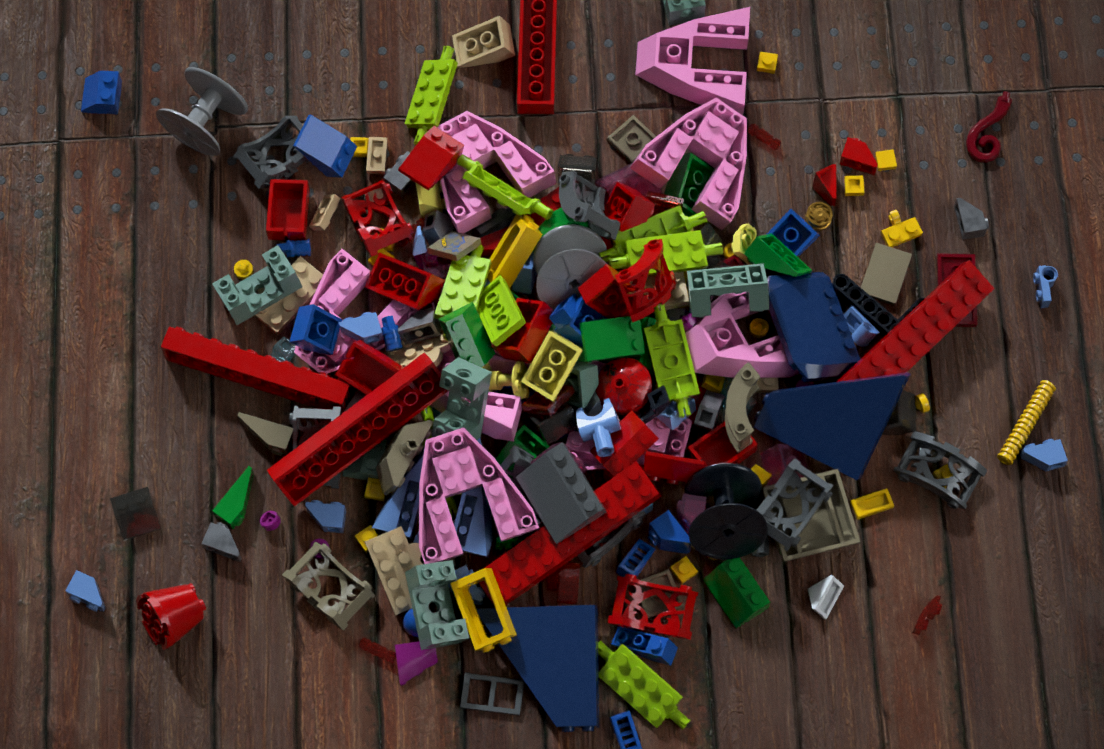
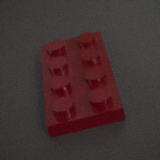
[936,253,977,327]

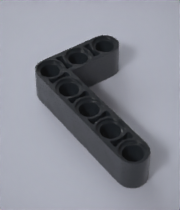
[832,274,925,337]

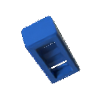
[549,294,577,329]
[616,539,655,577]
[609,711,642,749]

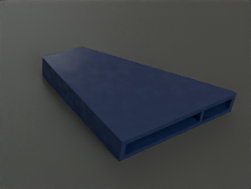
[754,372,911,481]
[477,605,599,732]

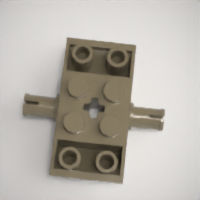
[376,420,433,496]

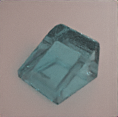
[271,337,296,362]

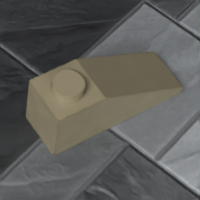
[238,412,293,456]

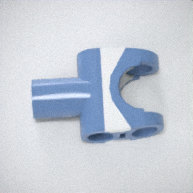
[576,398,621,457]

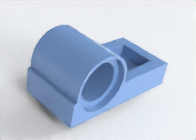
[1033,265,1058,308]
[844,306,880,347]

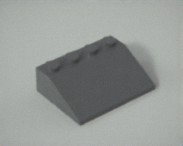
[516,442,607,544]

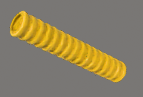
[997,380,1056,465]

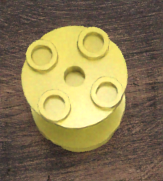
[482,361,529,400]

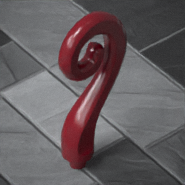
[966,91,1012,163]

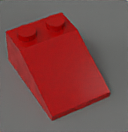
[398,126,464,191]
[578,264,635,319]

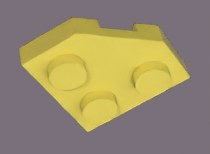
[731,223,757,265]

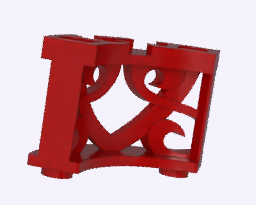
[341,180,414,257]
[615,239,676,323]
[608,574,698,640]

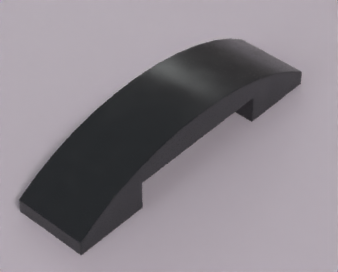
[618,385,671,424]

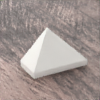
[808,575,844,619]

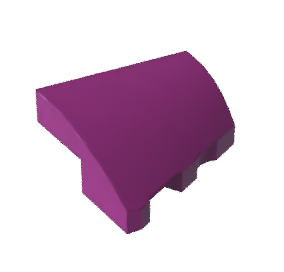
[395,642,438,686]

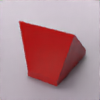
[812,164,836,206]

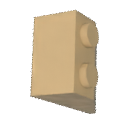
[452,16,515,68]

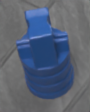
[277,239,311,257]
[381,316,403,352]

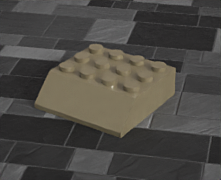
[761,469,860,562]

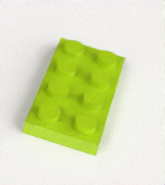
[477,275,526,347]

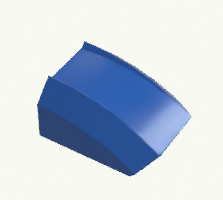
[767,209,820,257]

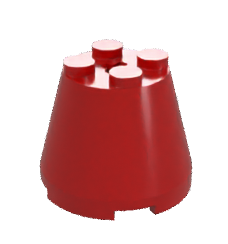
[136,583,206,650]

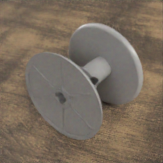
[156,67,248,156]
[533,224,608,310]

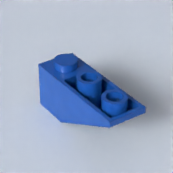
[611,626,678,666]

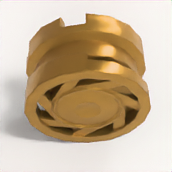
[805,202,833,231]

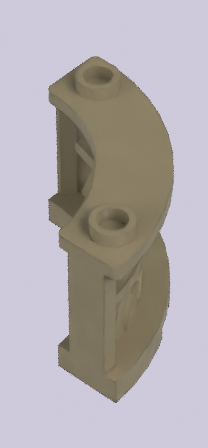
[725,363,760,454]
[282,542,375,630]

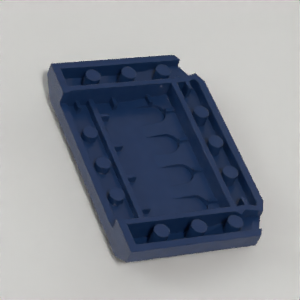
[767,272,860,382]

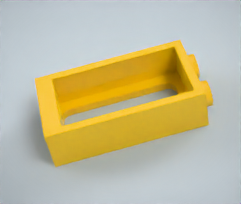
[487,214,543,289]
[450,568,517,653]

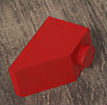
[839,137,878,175]

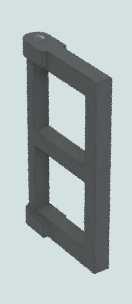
[460,672,525,716]

